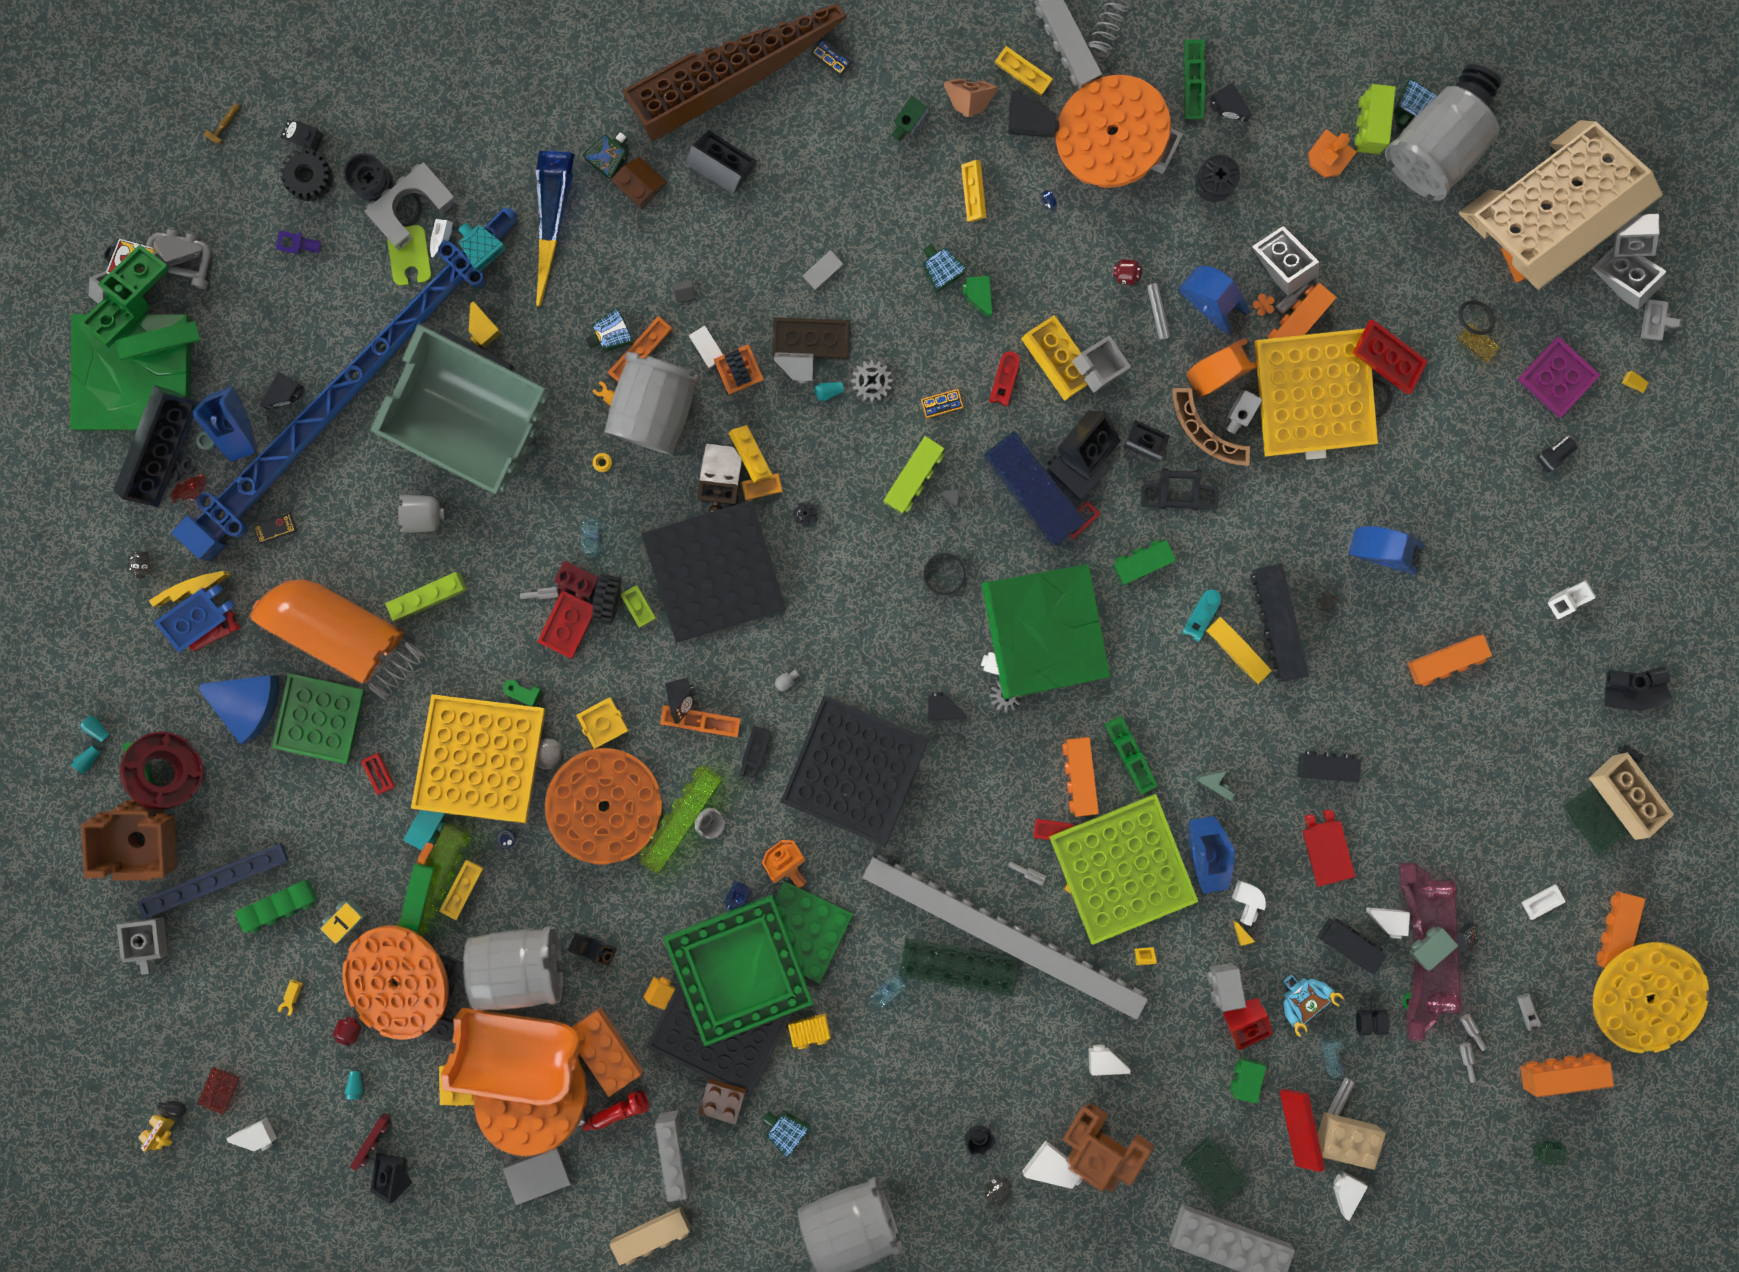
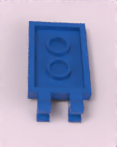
[154,584,235,653]

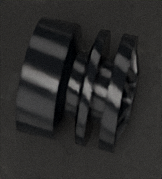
[1455,64,1502,108]
[343,153,393,202]
[1195,154,1241,202]

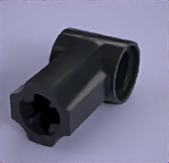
[1536,436,1577,473]

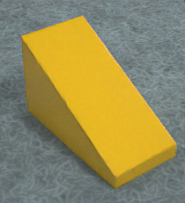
[1622,371,1649,393]
[1233,921,1255,946]

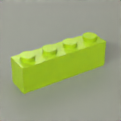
[883,436,945,514]
[385,572,468,621]

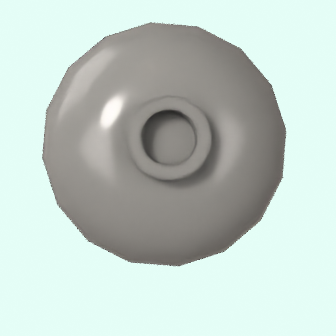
[398,495,445,533]

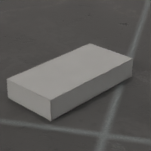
[802,250,843,291]

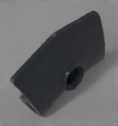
[1605,666,1674,711]

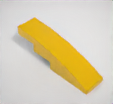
[149,571,231,607]
[1206,617,1271,684]

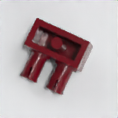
[554,561,600,600]

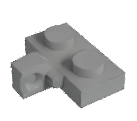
[1640,299,1680,341]

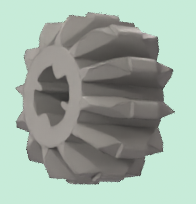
[989,681,1022,712]

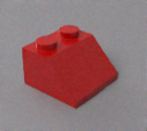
[1223,998,1273,1051]

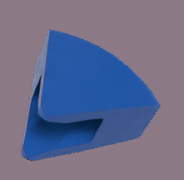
[1178,266,1250,336]
[193,386,255,462]
[1348,526,1424,575]
[199,675,279,744]
[1189,816,1235,894]

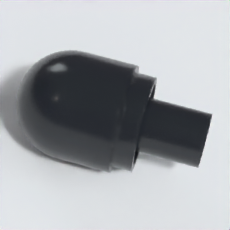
[157,1101,186,1118]

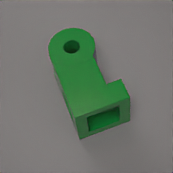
[503,680,543,707]

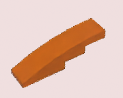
[660,705,741,737]

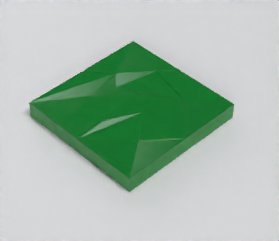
[70,314,191,431]
[981,564,1110,699]
[663,894,814,1047]

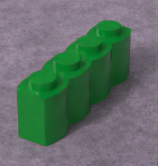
[235,879,318,934]

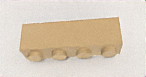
[609,1206,691,1266]

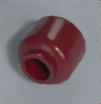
[1113,259,1142,285]
[333,1016,361,1047]

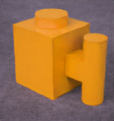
[644,977,675,1010]

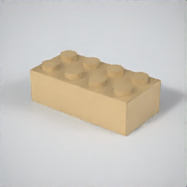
[1589,752,1674,840]

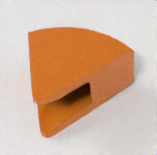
[1186,338,1257,397]

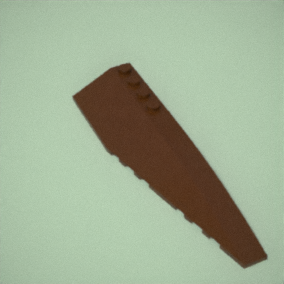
[622,3,847,142]

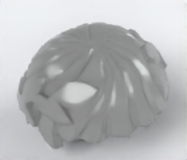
[536,738,563,769]
[694,808,726,839]

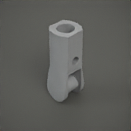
[1517,993,1541,1031]

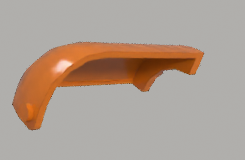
[249,579,405,683]
[441,1008,579,1105]

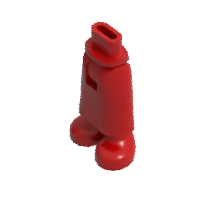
[582,1090,649,1131]

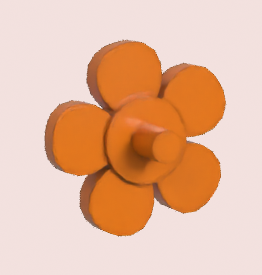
[1253,294,1275,316]

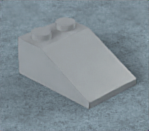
[1252,226,1319,296]
[1592,246,1667,310]

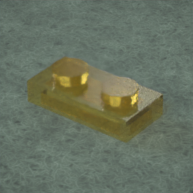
[1456,323,1500,363]

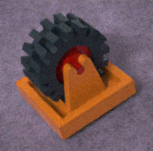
[713,344,764,395]

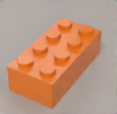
[571,1007,643,1097]
[1520,1053,1614,1097]

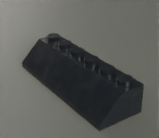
[113,385,199,507]
[1250,563,1309,682]

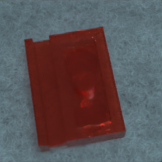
[170,474,206,503]
[197,1067,240,1115]

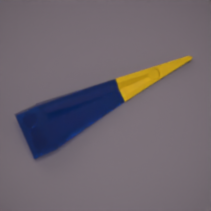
[536,151,575,307]

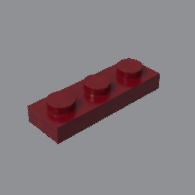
[350,1113,390,1171]

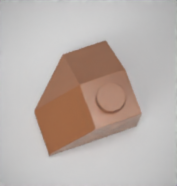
[944,79,998,117]

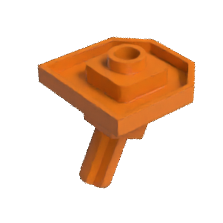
[1308,129,1356,178]
[762,840,807,888]

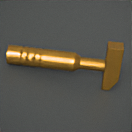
[203,103,241,144]

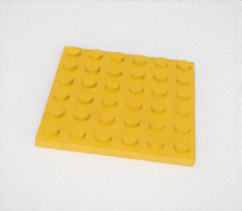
[1255,329,1378,456]
[411,695,546,824]

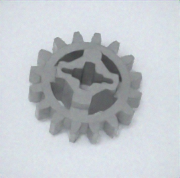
[851,360,893,403]

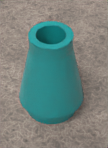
[814,381,844,402]
[79,715,110,743]
[71,746,101,774]
[344,1071,364,1099]

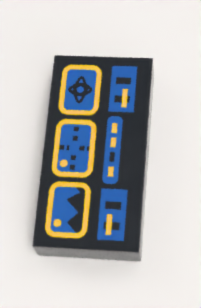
[810,38,852,78]

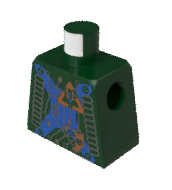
[582,132,628,181]

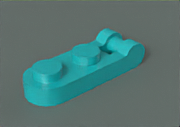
[1182,590,1221,642]

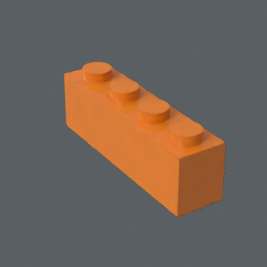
[1267,283,1337,339]
[1407,635,1492,686]
[1062,737,1099,817]
[1596,891,1645,968]

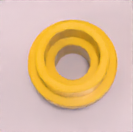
[593,453,612,472]

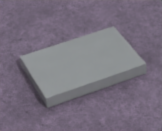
[503,1147,571,1205]

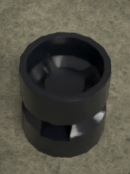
[1356,1010,1389,1035]

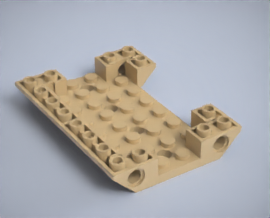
[1459,120,1662,290]

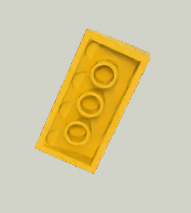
[1021,315,1088,401]

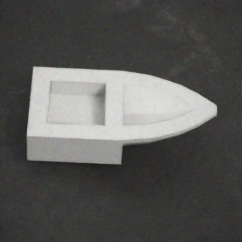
[430,219,453,258]

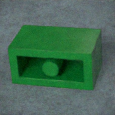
[1230,1057,1266,1104]

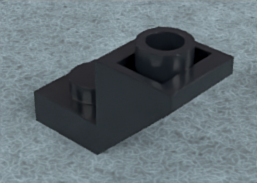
[568,932,617,966]

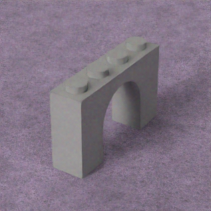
[364,162,457,251]
[655,1110,691,1202]

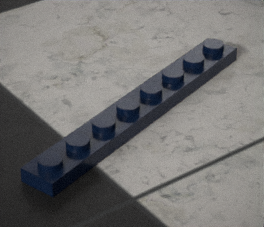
[137,843,289,919]

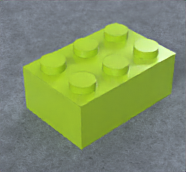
[1354,84,1396,154]

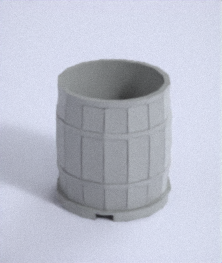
[1385,86,1500,201]
[604,352,700,455]
[464,926,563,1011]
[798,1177,902,1272]

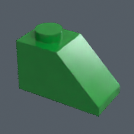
[962,276,992,318]

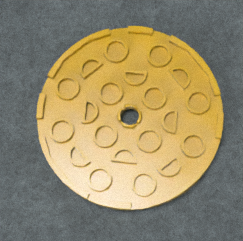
[1593,942,1709,1053]

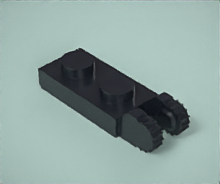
[739,726,772,782]

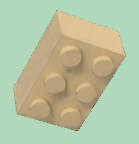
[1317,1112,1386,1170]

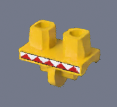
[139,1115,176,1152]

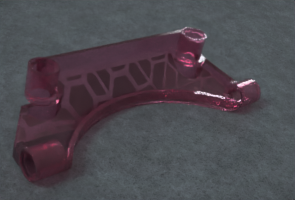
[1399,863,1462,1041]

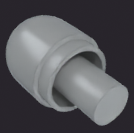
[775,669,800,691]

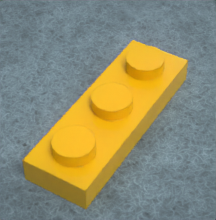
[995,46,1053,96]
[961,160,987,222]
[729,425,772,483]
[439,859,484,920]

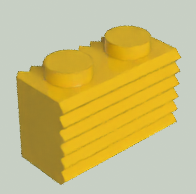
[788,1013,831,1049]

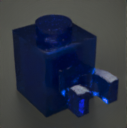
[723,880,752,910]

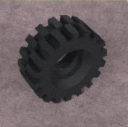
[280,149,333,202]
[592,574,622,625]

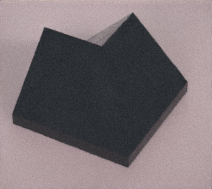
[370,1153,413,1203]

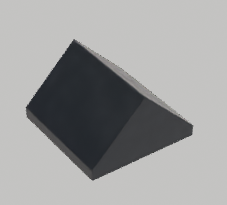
[1123,420,1170,463]

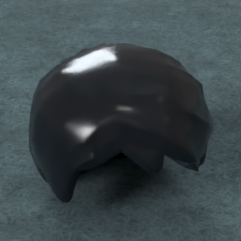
[964,1125,996,1155]

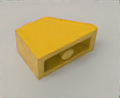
[468,301,502,348]

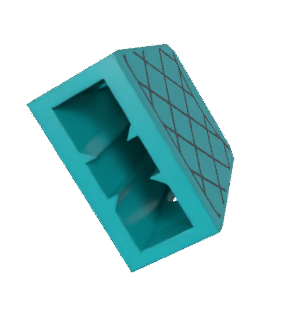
[459,223,506,272]

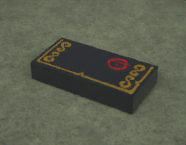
[253,513,297,544]

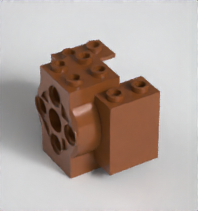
[81,800,178,880]
[1063,1102,1156,1193]

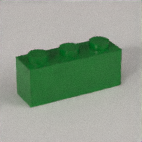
[1112,539,1176,586]

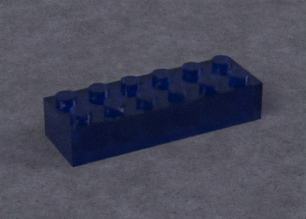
[983,431,1086,547]

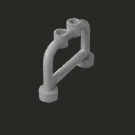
[146,229,211,290]

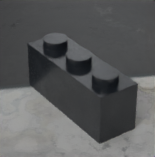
[1297,751,1361,782]

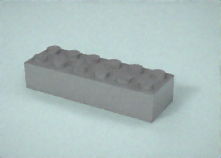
[1169,1204,1295,1272]

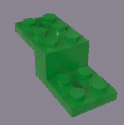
[79,244,170,348]

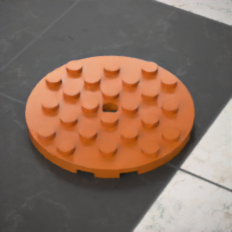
[1056,75,1171,188]
[545,748,662,865]
[343,925,448,1040]
[474,1062,587,1156]

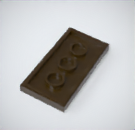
[772,317,850,359]

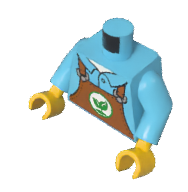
[1283,975,1345,1037]

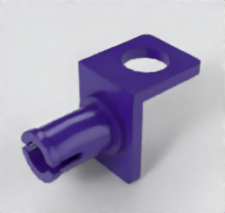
[276,231,321,254]

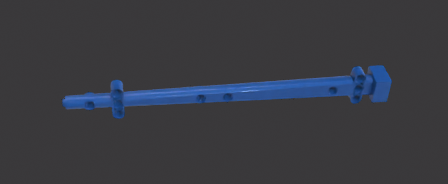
[171,207,518,562]

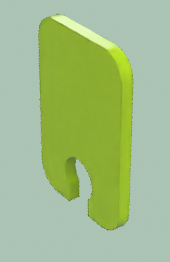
[387,225,431,286]

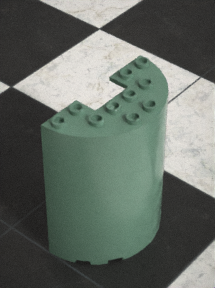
[370,324,549,494]

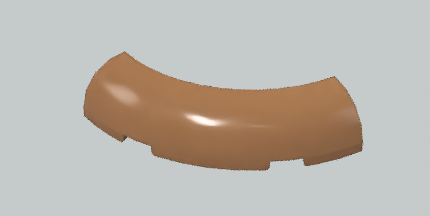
[1173,388,1250,466]

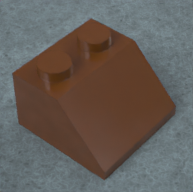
[611,156,668,210]

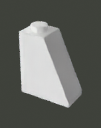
[1022,1140,1083,1189]

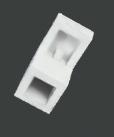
[1548,580,1596,619]
[1232,880,1266,926]

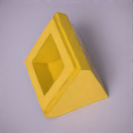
[1134,947,1157,966]

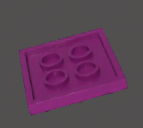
[1517,336,1600,418]

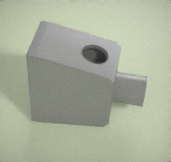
[1226,390,1263,435]

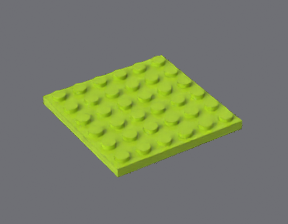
[1049,794,1198,945]

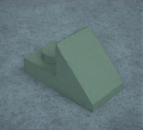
[1195,770,1235,801]

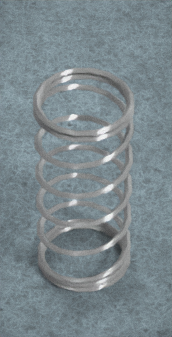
[1087,0,1130,58]
[368,642,425,700]

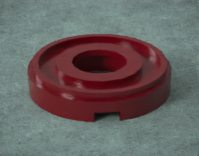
[119,732,203,810]

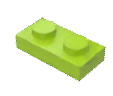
[620,585,657,628]

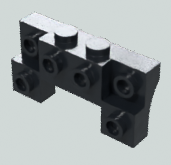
[427,954,466,1042]

